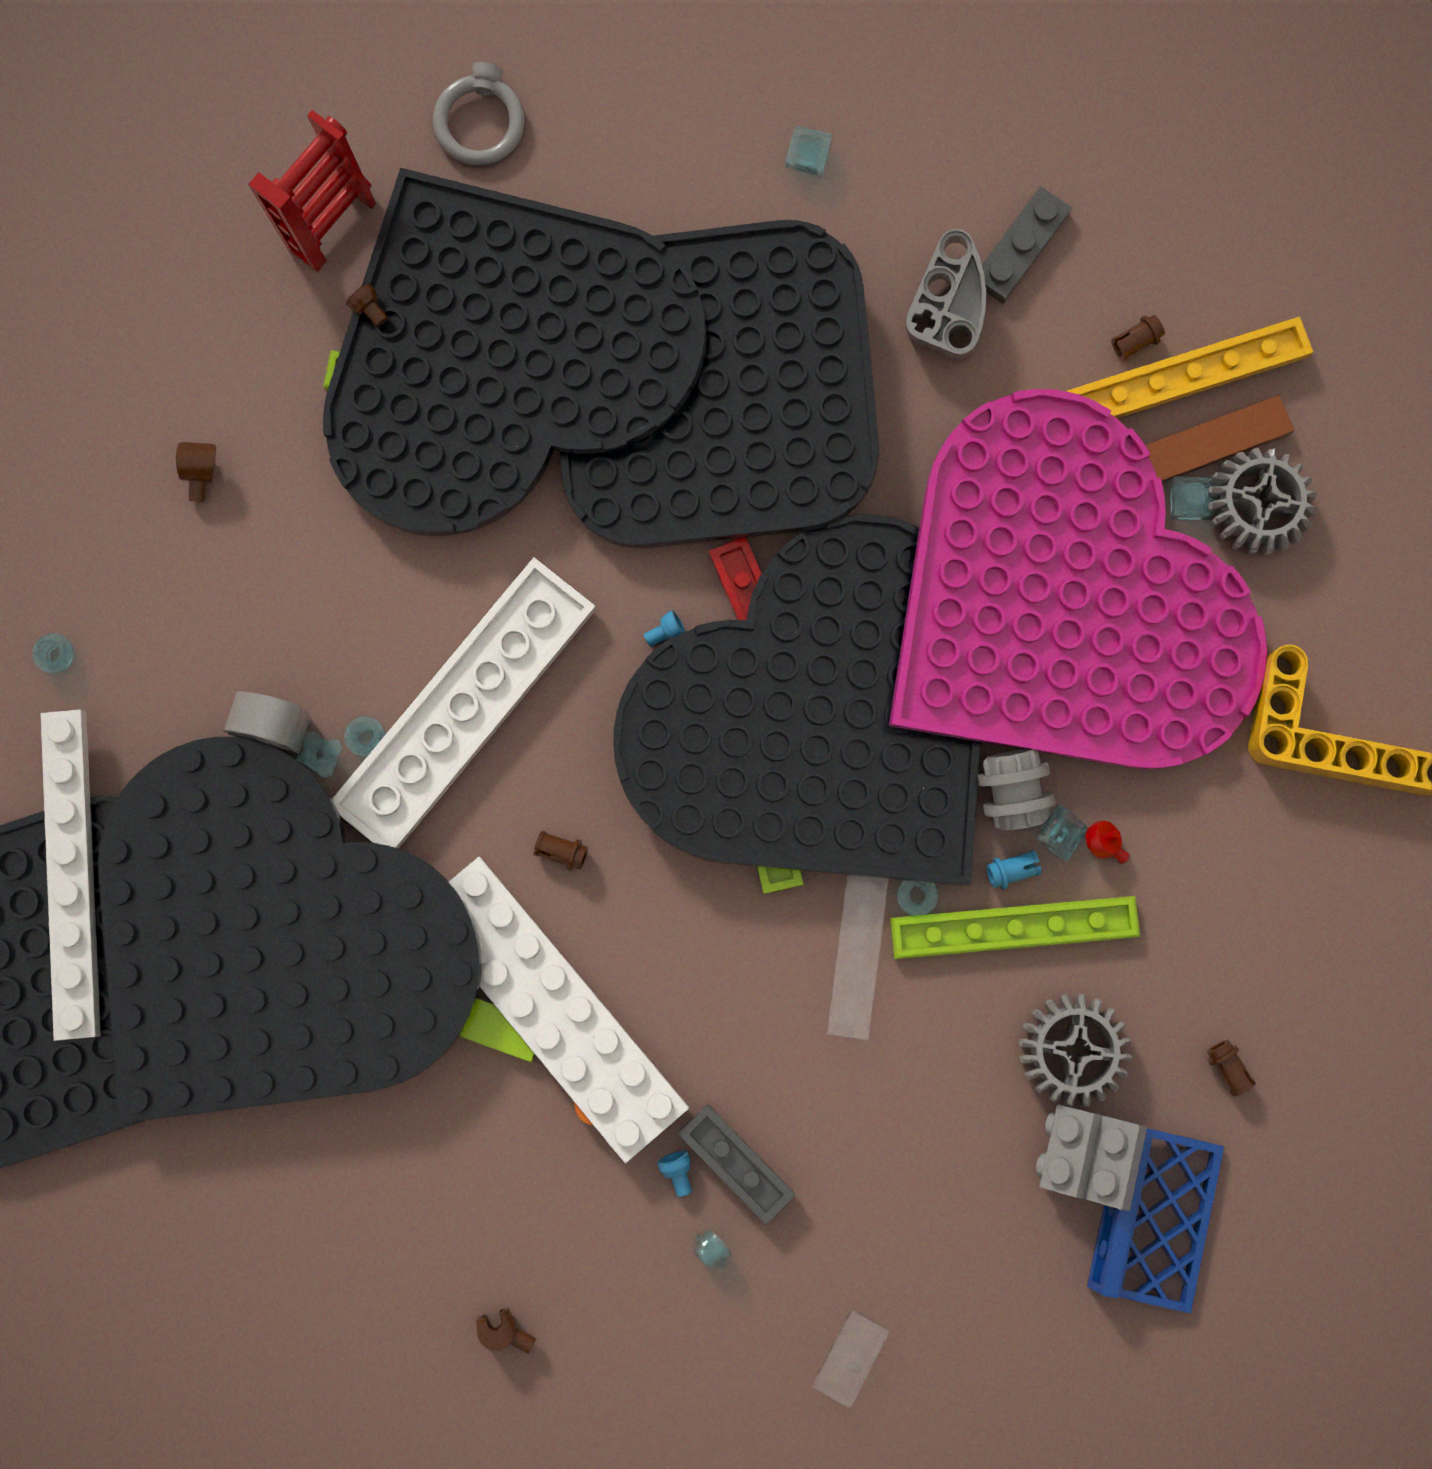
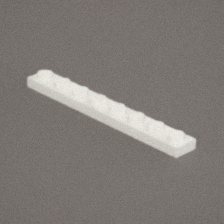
[40,709,101,1041]

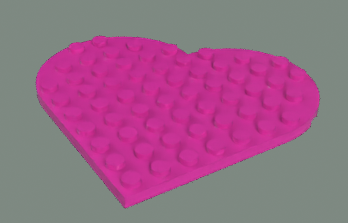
[889,389,1267,769]

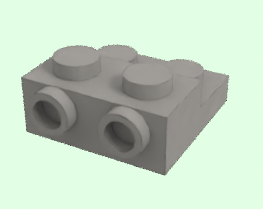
[1036,1104,1147,1211]

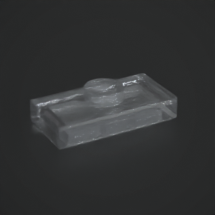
[812,1309,890,1409]

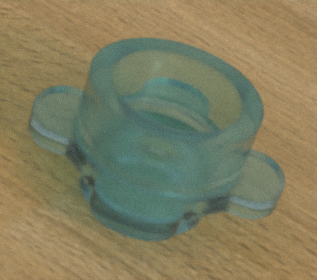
[296,732,342,778]

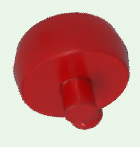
[1085,820,1130,864]

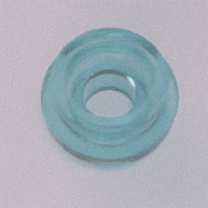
[32,633,74,674]
[345,716,386,757]
[897,880,938,916]
[693,1230,732,1270]

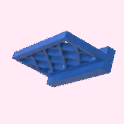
[1087,1128,1224,1314]

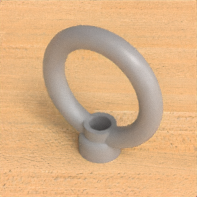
[433,62,525,166]

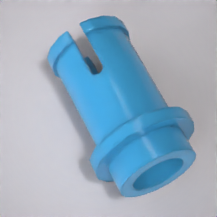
[986,850,1042,890]

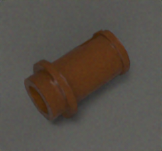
[1111,315,1165,361]
[534,831,588,871]
[1207,1040,1256,1097]

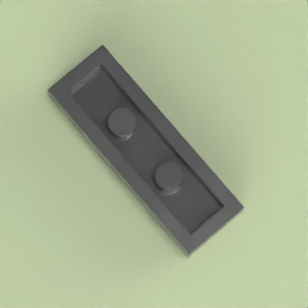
[982,186,1072,304]
[678,1103,796,1225]

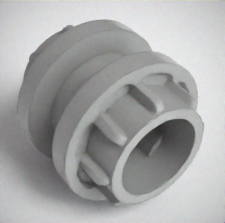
[977,749,1056,830]

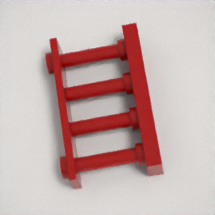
[248,110,376,272]

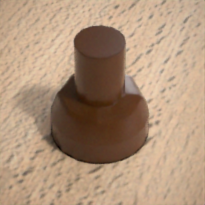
[346,283,388,327]

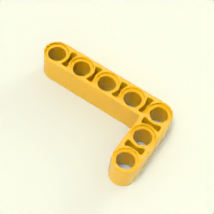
[1248,645,1432,796]

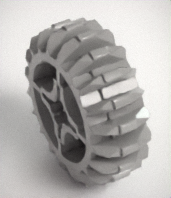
[1206,448,1318,556]
[1018,994,1132,1107]

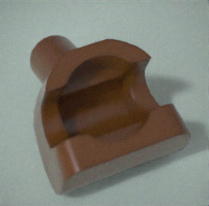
[176,442,216,502]
[476,1308,536,1354]

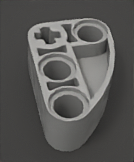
[906,229,986,361]
[223,691,311,755]

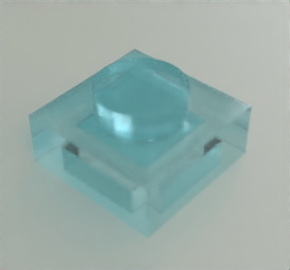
[785,125,833,177]
[1170,477,1214,520]
[1036,805,1088,862]

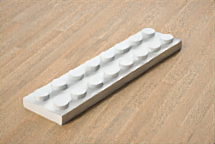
[332,557,596,849]
[449,857,690,1164]

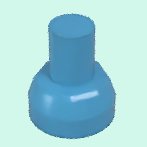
[644,610,686,647]
[657,1150,693,1197]

